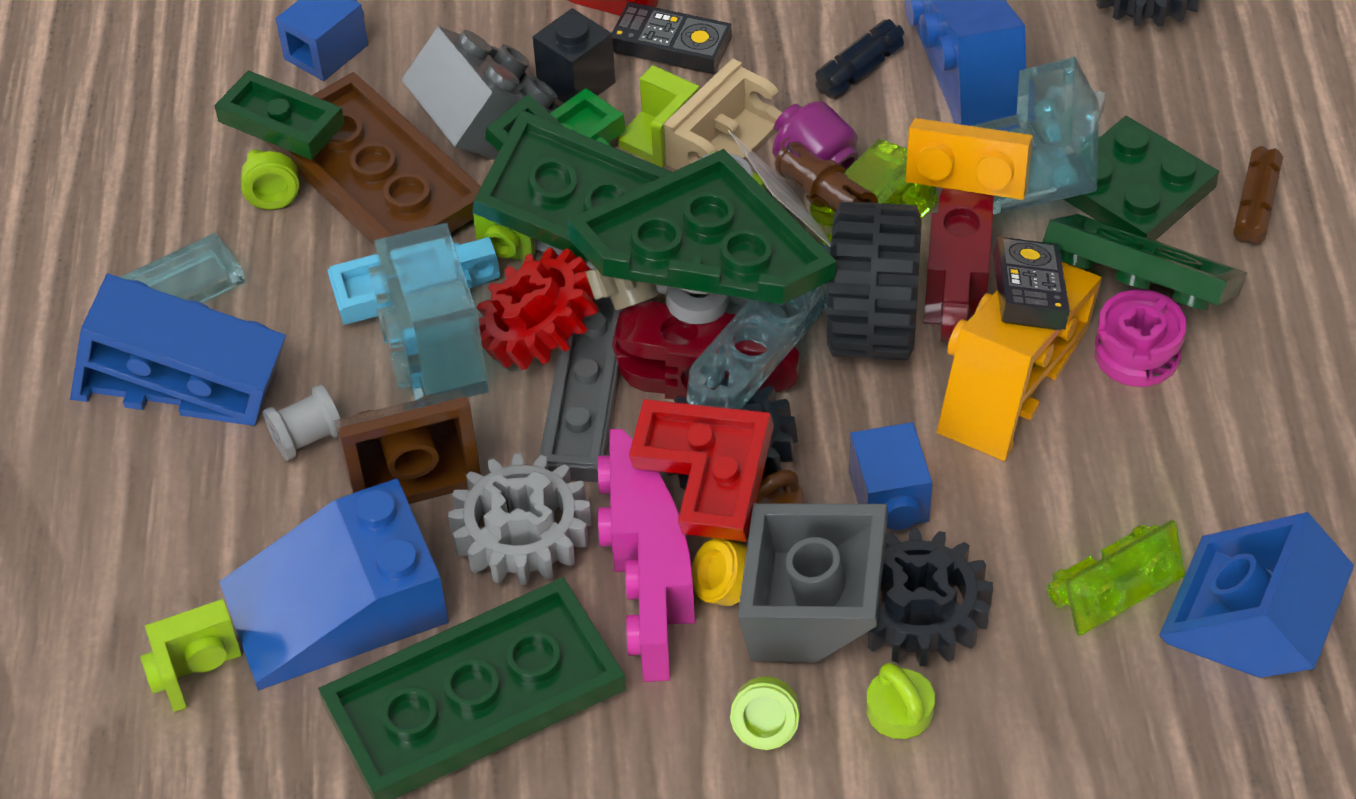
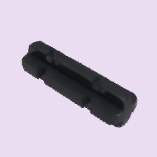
[815,19,905,98]

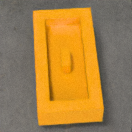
[905,118,1033,200]

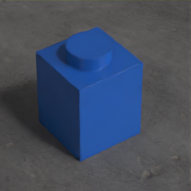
[275,0,368,81]
[849,422,932,530]

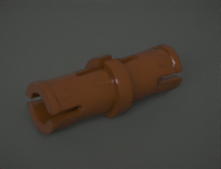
[775,142,878,212]

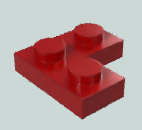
[629,399,774,542]

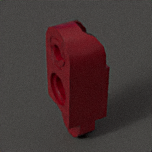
[923,188,994,342]
[612,302,801,400]

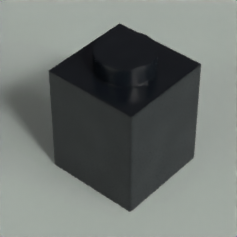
[532,8,616,103]

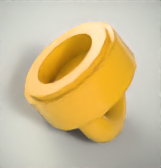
[691,538,747,606]

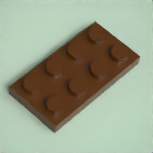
[265,72,481,252]

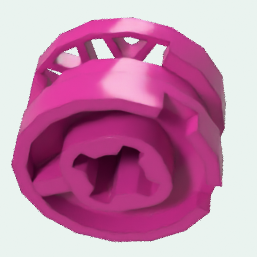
[1094,289,1186,387]

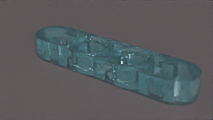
[687,243,831,409]

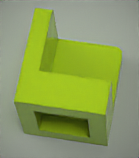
[618,65,700,168]

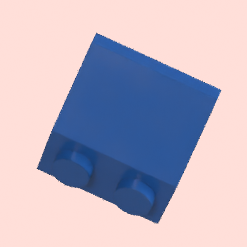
[1159,512,1354,678]

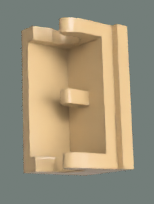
[664,58,782,170]

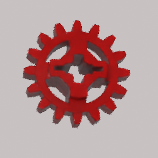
[473,248,599,370]

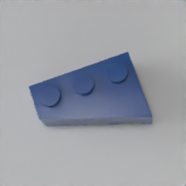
[905,0,1028,132]
[70,273,286,426]

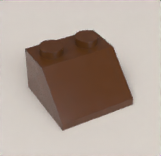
[334,389,481,504]

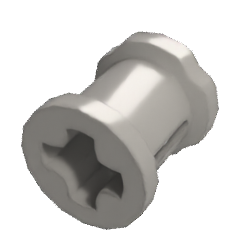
[263,384,341,461]

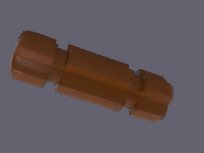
[1233,146,1283,245]

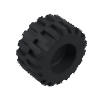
[826,201,922,361]

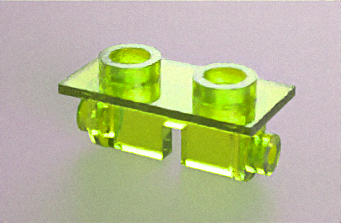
[1046,520,1185,636]

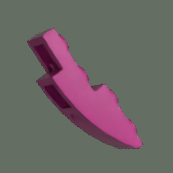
[597,429,695,682]

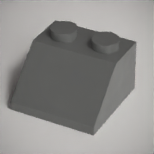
[738,503,888,662]

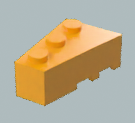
[936,262,1102,462]

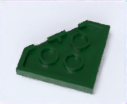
[568,149,837,304]

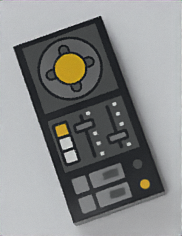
[612,2,732,74]
[993,236,1070,330]

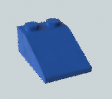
[219,478,449,691]

